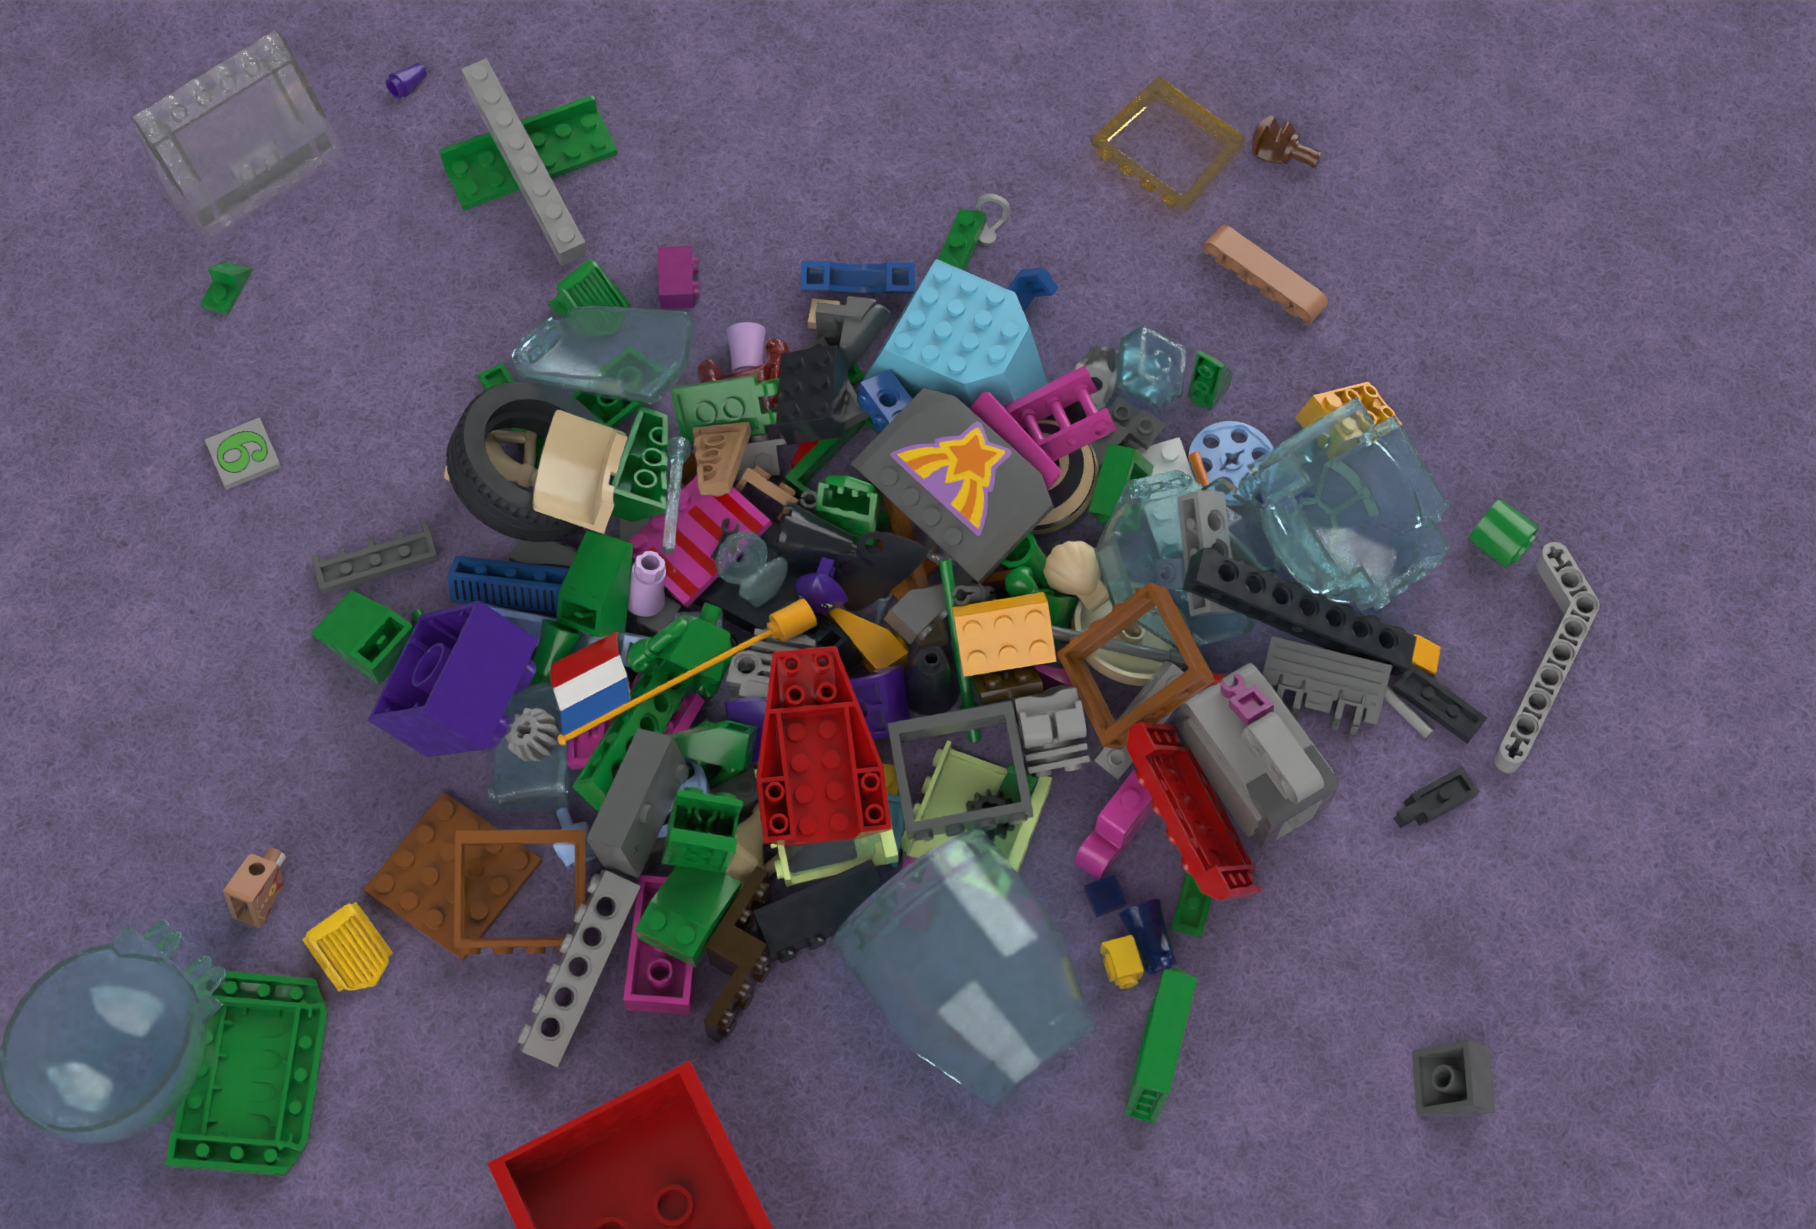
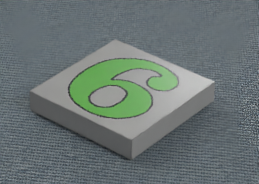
[205,417,282,490]

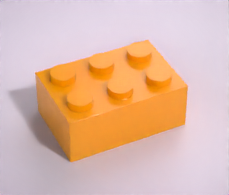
[952,592,1056,677]

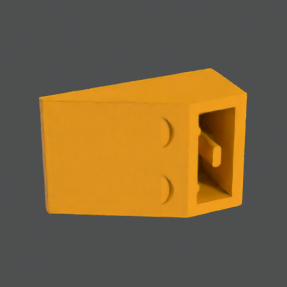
[1295,382,1402,461]

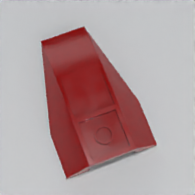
[756,646,892,846]

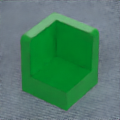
[997,764,1038,803]

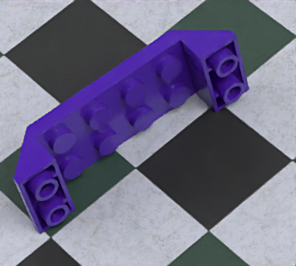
[725,665,911,763]

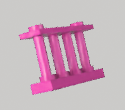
[1003,365,1117,462]

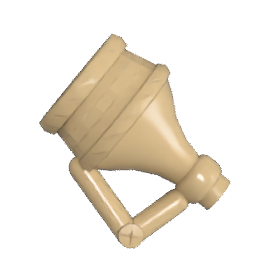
[444,430,538,487]
[725,803,803,895]

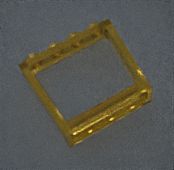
[1090,76,1245,212]

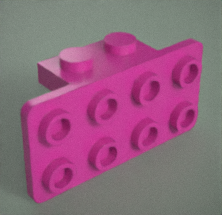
[969,392,1061,490]

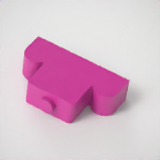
[1074,769,1154,882]

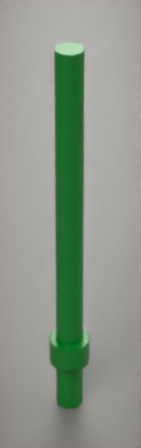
[939,559,981,742]

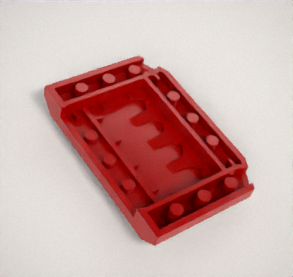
[1126,722,1263,901]

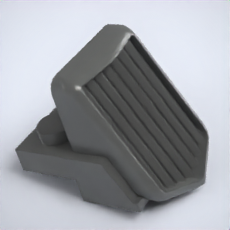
[816,296,891,371]

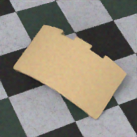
[532,410,628,534]

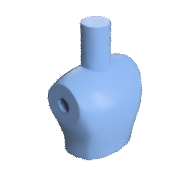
[553,807,597,869]

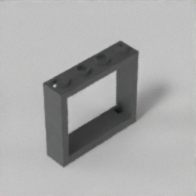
[888,701,1033,842]

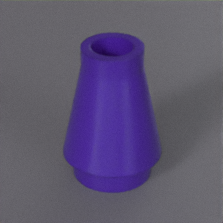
[385,63,427,99]

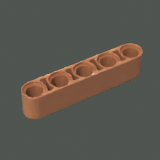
[1202,225,1329,325]

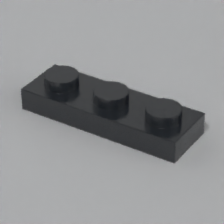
[1392,664,1488,744]

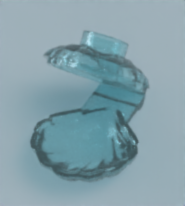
[715,531,788,608]

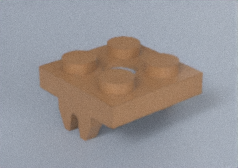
[735,466,798,521]

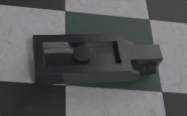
[1393,767,1480,828]

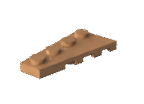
[693,422,752,496]

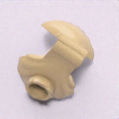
[1043,541,1113,613]

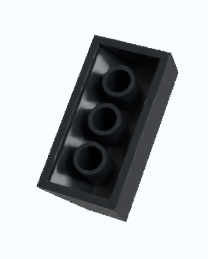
[754,859,888,963]

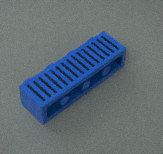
[447,555,569,614]

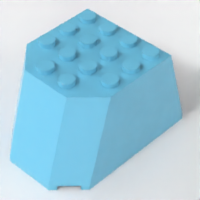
[858,259,1048,408]

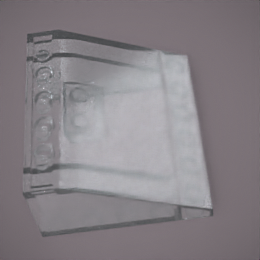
[130,29,345,244]

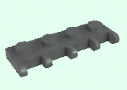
[311,522,439,594]

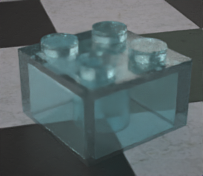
[1116,325,1186,409]

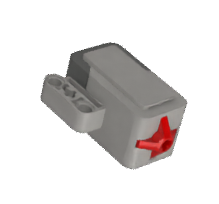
[1175,663,1338,848]

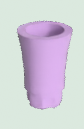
[726,322,766,383]
[627,551,666,617]

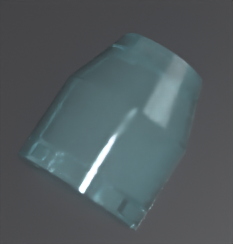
[832,829,1097,1109]

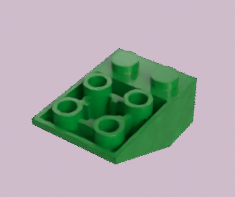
[556,530,633,637]
[310,590,414,685]

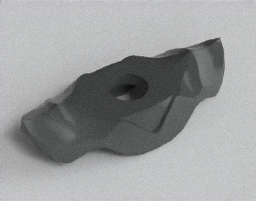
[1074,346,1119,411]

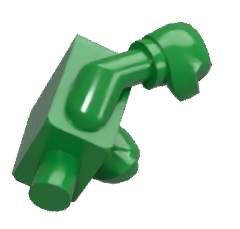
[1005,566,1079,645]
[627,602,733,700]

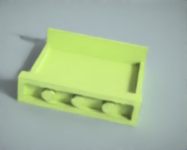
[900,740,1052,898]

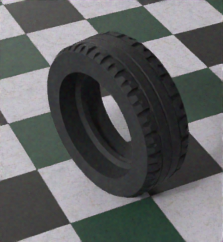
[446,382,614,542]

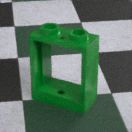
[1088,444,1154,535]

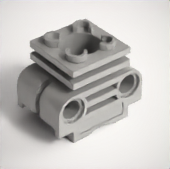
[726,628,816,701]
[1007,684,1090,777]

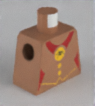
[223,848,286,929]

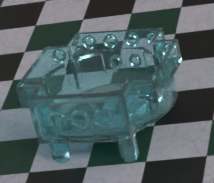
[1238,396,1452,611]

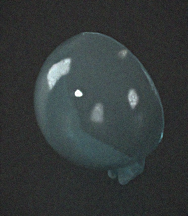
[0,919,226,1144]

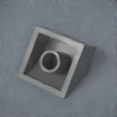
[1412,1040,1495,1116]

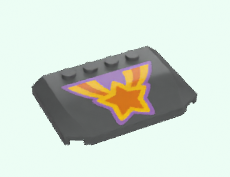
[851,388,1054,584]

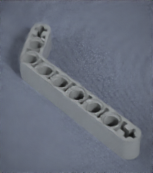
[1494,542,1600,773]

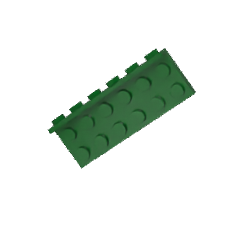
[439,95,618,211]

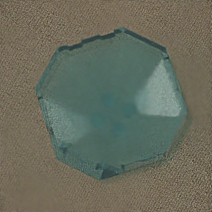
[1094,470,1282,650]

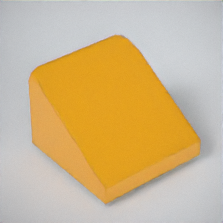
[1412,634,1441,675]

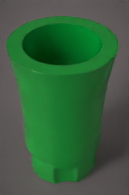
[1001,532,1048,589]
[530,619,583,691]

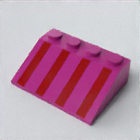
[629,475,773,607]

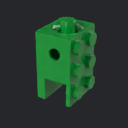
[662,787,743,874]

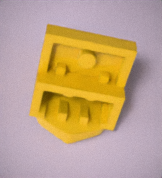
[302,902,393,992]

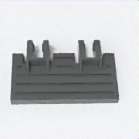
[1262,635,1392,736]

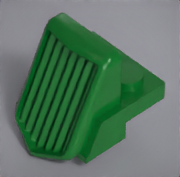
[548,259,631,340]
[816,475,883,546]

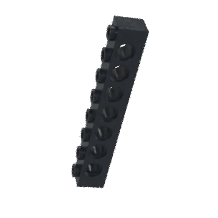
[1183,547,1417,676]

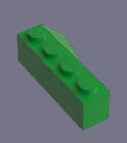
[611,406,668,522]

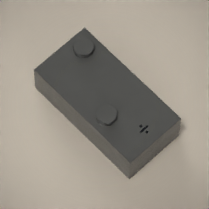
[586,728,689,878]

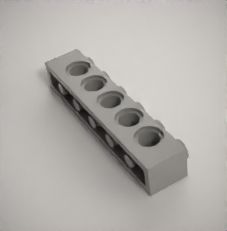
[517,870,641,1068]

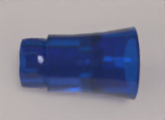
[1118,899,1177,975]

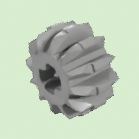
[505,708,561,762]

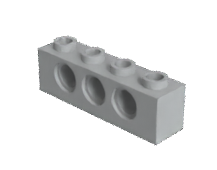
[1177,491,1236,616]
[1089,661,1184,779]

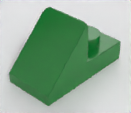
[200,261,252,315]

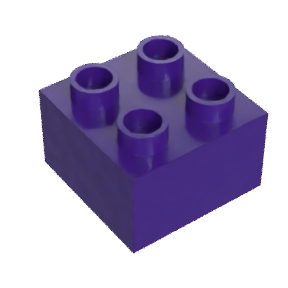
[367,601,539,757]

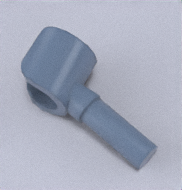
[873,591,892,626]

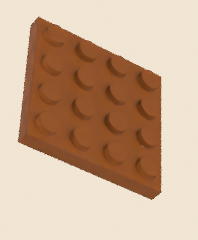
[363,792,543,962]

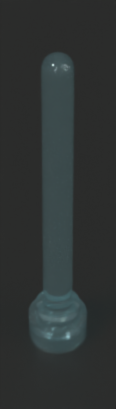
[662,437,691,554]

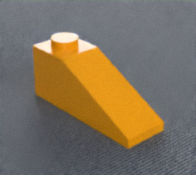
[824,608,909,675]

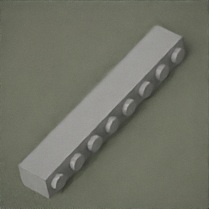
[461,58,587,266]

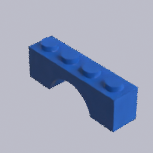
[801,261,915,294]

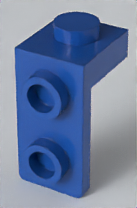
[1007,267,1059,312]

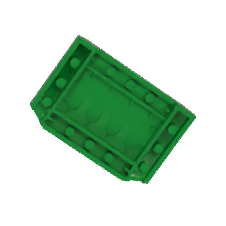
[165,969,328,1176]

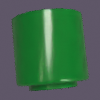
[1467,498,1539,568]

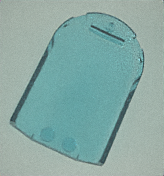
[512,305,694,404]

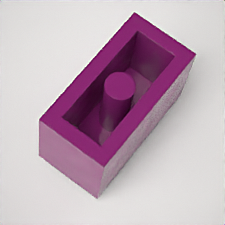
[658,246,700,309]

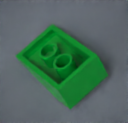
[635,866,742,968]

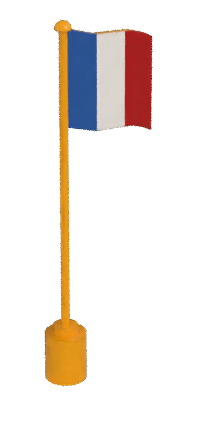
[550,598,817,746]

